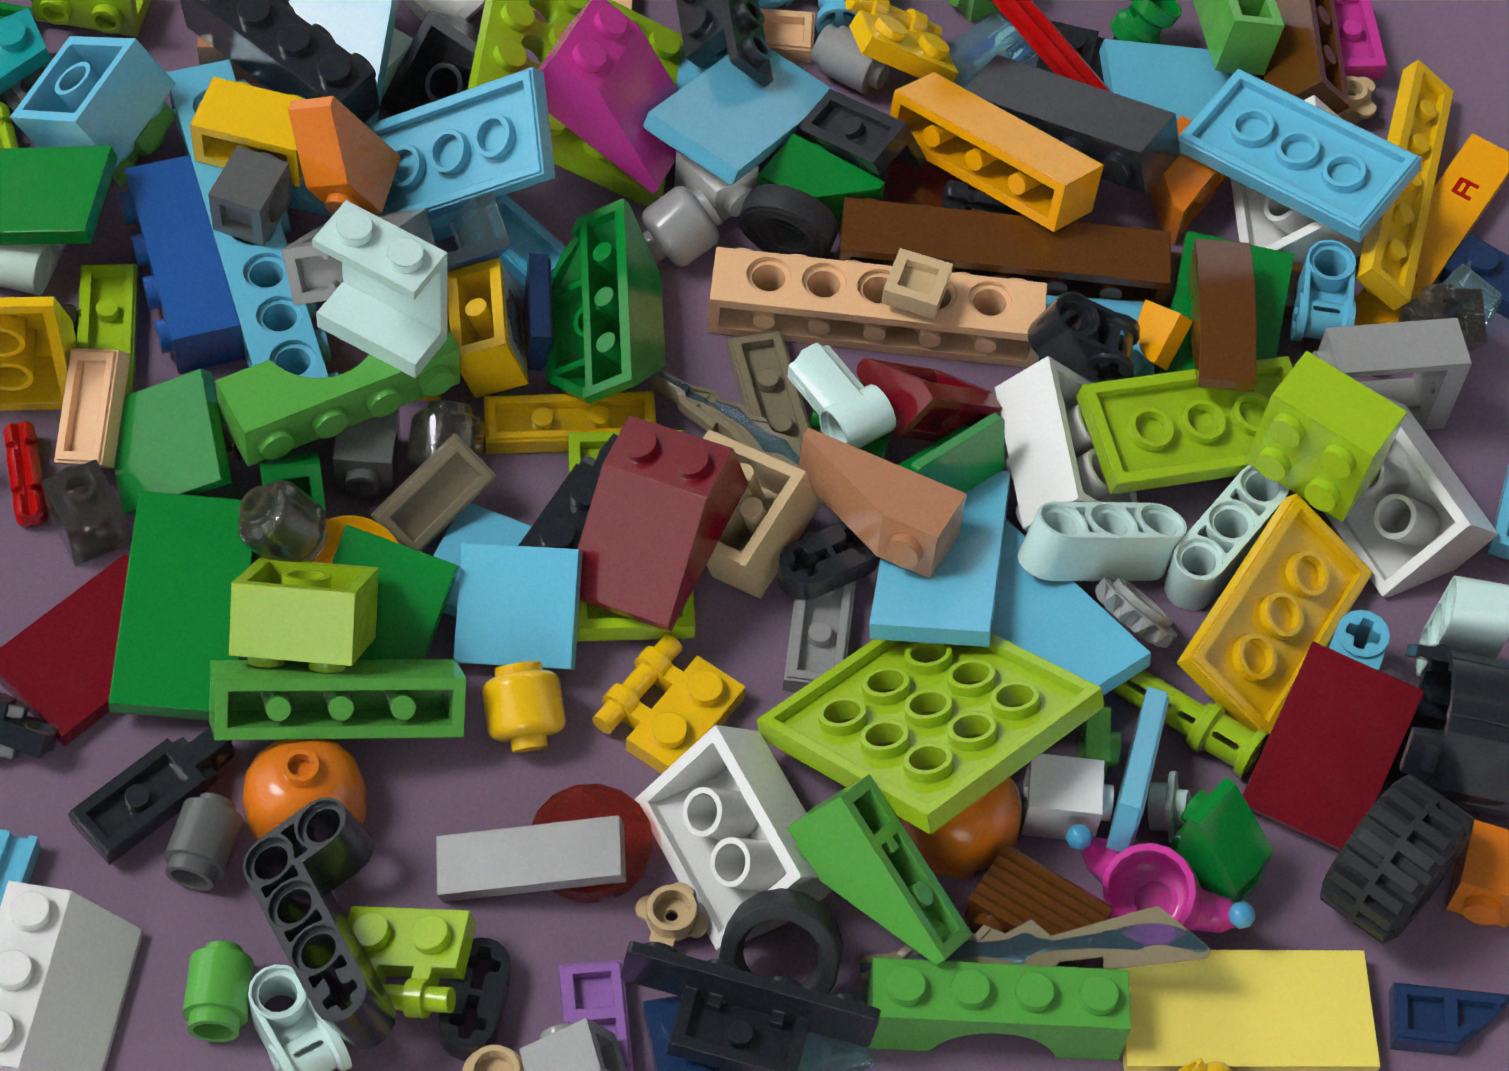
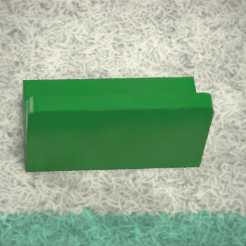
[898,413,1005,493]

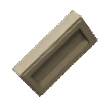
[371,433,497,551]

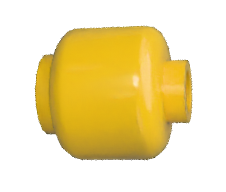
[482,661,566,753]

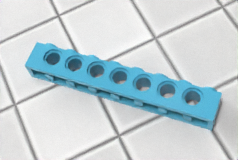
[166,59,338,378]

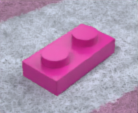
[1334,0,1387,80]

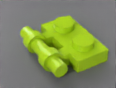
[348,906,477,1018]

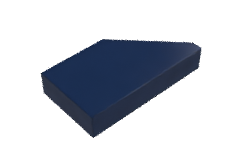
[523,253,553,371]
[1389,982,1509,1056]

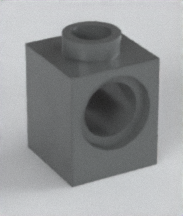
[208,146,292,247]
[333,407,401,497]

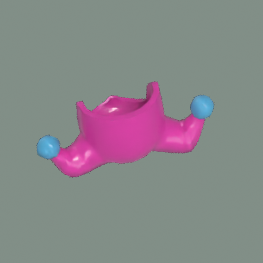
[1065,823,1256,946]

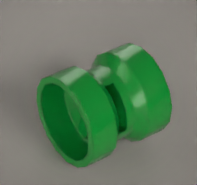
[1110,0,1182,44]

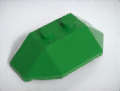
[546,198,666,404]

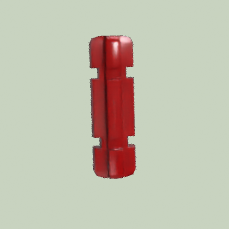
[3,421,48,528]

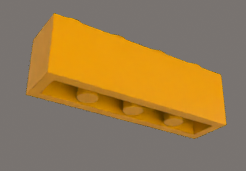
[890,72,1104,232]

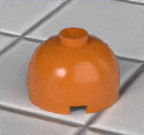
[242,739,367,841]
[899,769,1023,879]

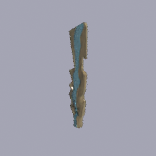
[652,370,829,508]
[860,905,1210,981]

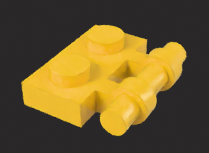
[845,0,959,82]
[592,634,746,774]

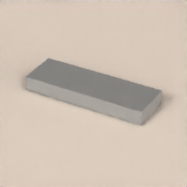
[783,531,860,692]
[436,815,626,902]

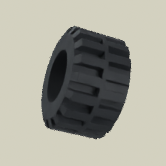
[1320,774,1474,944]

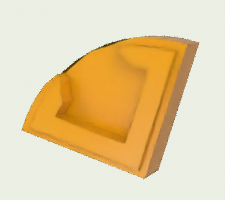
[1138,300,1193,371]

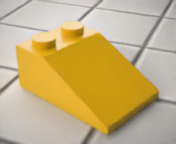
[0,296,77,411]

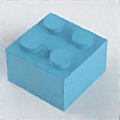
[10,36,176,166]

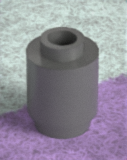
[164,793,244,891]

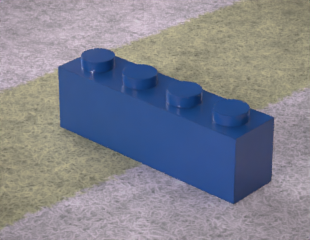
[118,155,245,374]

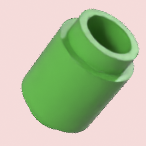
[182,940,255,1042]

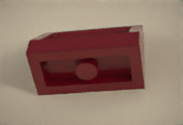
[857,358,1002,442]

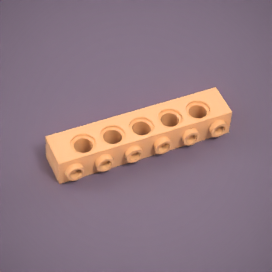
[707,247,1047,368]

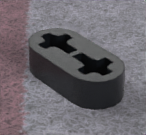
[777,521,880,600]
[439,938,510,1061]

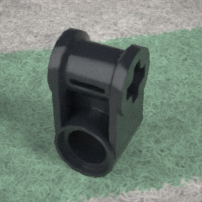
[1028,291,1141,383]

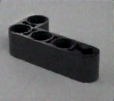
[242,797,396,1049]

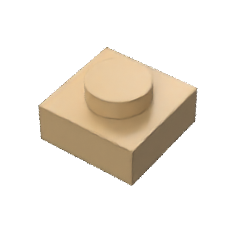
[881,248,953,319]

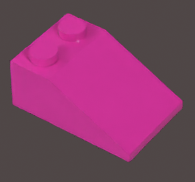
[538,0,678,194]

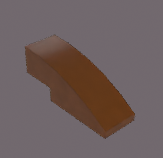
[1188,239,1257,392]

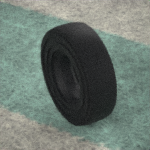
[739,184,838,258]

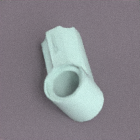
[787,342,896,448]

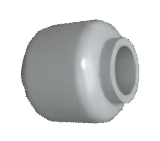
[642,186,723,267]

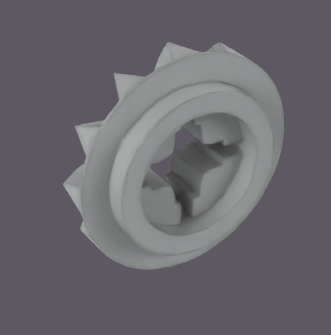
[1095,576,1177,648]

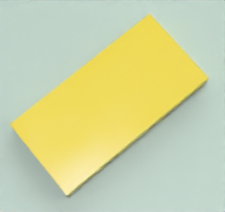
[1120,949,1380,1071]

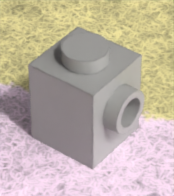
[519,1018,626,1071]

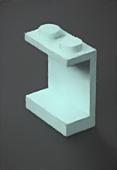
[312,200,447,378]

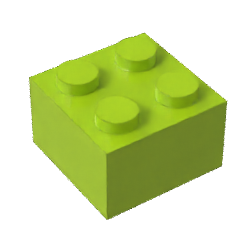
[1244,351,1408,522]
[229,557,379,673]

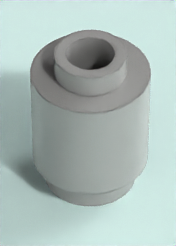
[811,24,892,94]

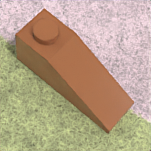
[799,427,967,579]

